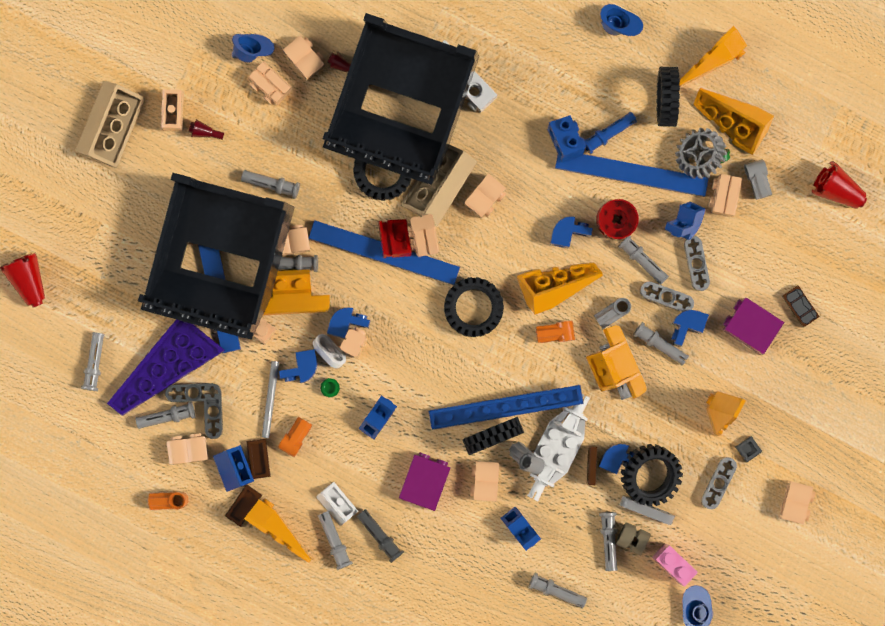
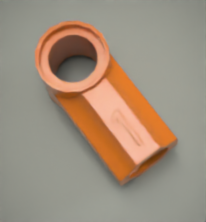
[536,321,575,343]
[278,416,312,458]
[148,491,189,510]

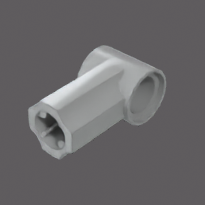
[744,159,772,200]
[594,298,631,329]
[509,441,545,475]

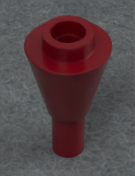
[327,51,351,73]
[188,119,224,140]

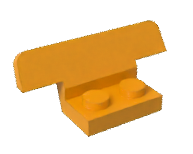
[263,269,330,315]
[586,325,647,399]

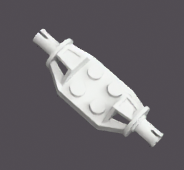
[527,394,590,501]

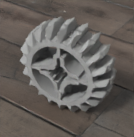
[675,128,727,179]

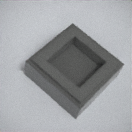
[735,436,762,463]

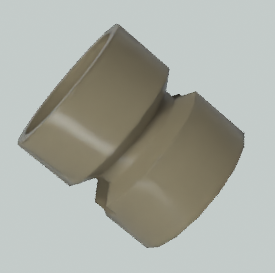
[616,522,651,556]

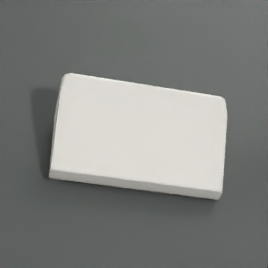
[316,482,358,526]

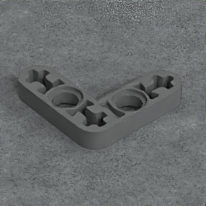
[165,383,223,439]

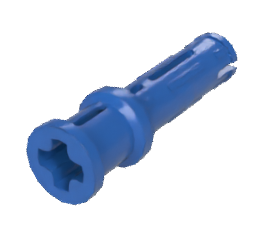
[584,112,637,154]

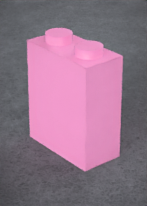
[652,544,698,587]

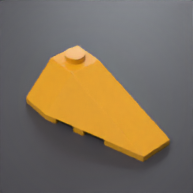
[679,26,747,87]
[693,88,774,155]
[517,263,603,315]
[706,391,746,436]
[244,498,312,563]

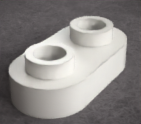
[313,334,346,369]

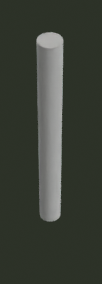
[262,361,279,438]

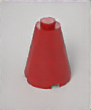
[812,161,867,209]
[0,252,45,308]

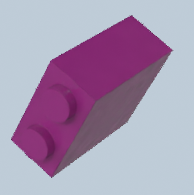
[723,297,785,355]
[399,452,451,511]

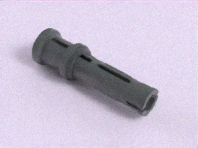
[356,509,404,563]

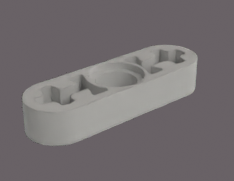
[684,236,710,291]
[640,282,694,312]
[701,457,737,509]
[619,495,675,525]

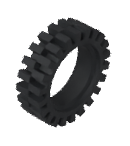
[656,67,680,127]
[353,159,412,201]
[444,277,504,337]
[462,417,524,455]
[621,444,683,507]

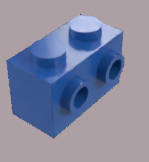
[547,115,586,163]
[213,445,254,492]

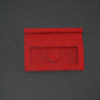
[378,219,412,258]

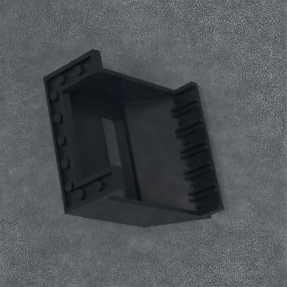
[322,13,480,185]
[138,172,295,340]

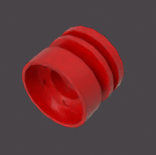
[596,199,639,239]

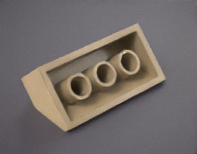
[75,81,145,168]
[401,144,477,226]

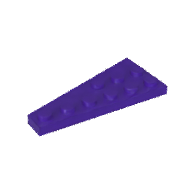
[107,320,225,416]

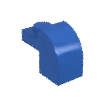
[665,202,706,240]
[550,217,593,249]
[327,307,370,339]
[671,310,709,347]
[279,349,318,384]
[359,395,397,440]
[598,444,641,474]
[501,506,541,551]

